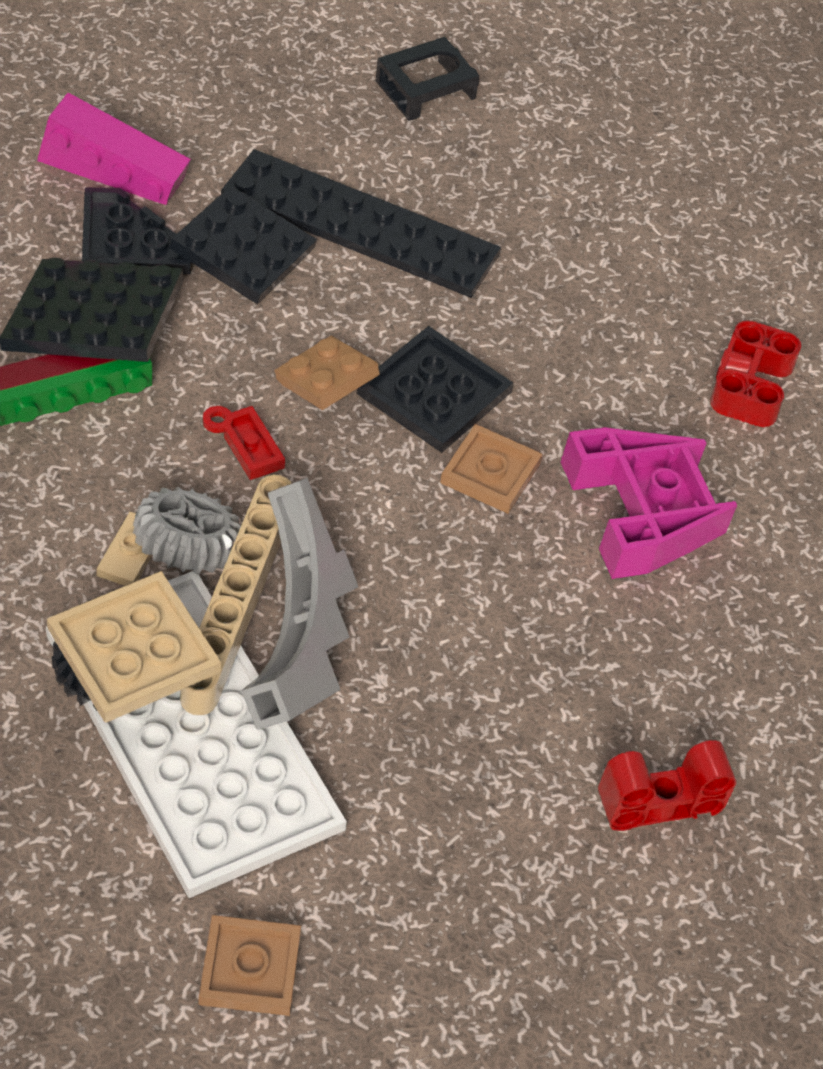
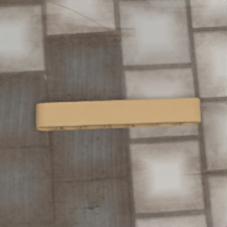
[180,475,292,716]

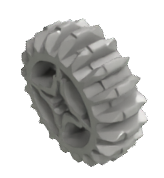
[133,487,241,574]

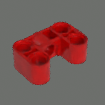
[710,320,801,427]
[598,740,737,831]

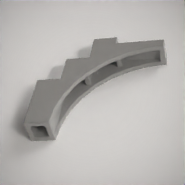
[241,478,359,730]

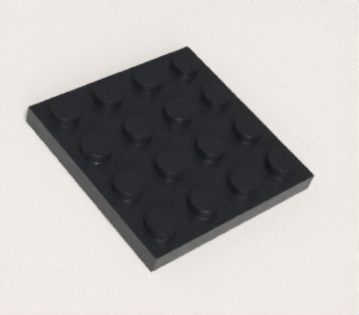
[0,258,184,362]

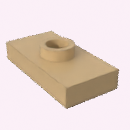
[97,512,152,586]

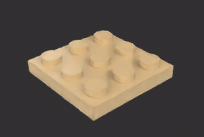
[47,571,221,723]

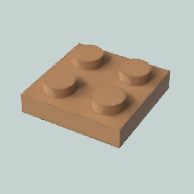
[274,335,380,410]
[440,424,543,514]
[199,915,301,1016]

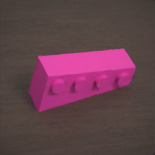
[37,93,191,205]

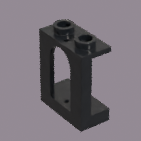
[375,37,479,121]

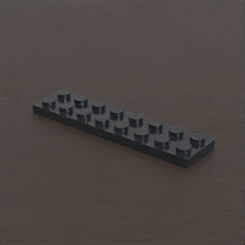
[221,149,501,298]

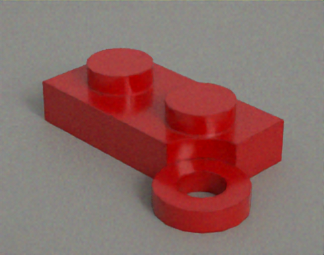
[202,406,285,480]

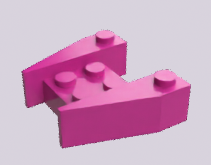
[560,427,737,579]

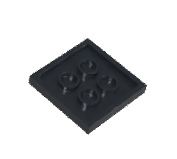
[169,186,317,305]
[356,326,513,453]

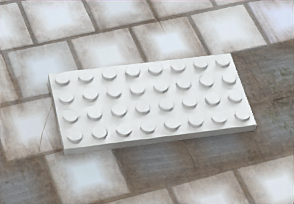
[46,571,347,898]

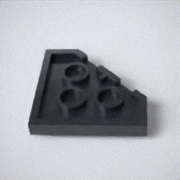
[82,187,190,274]

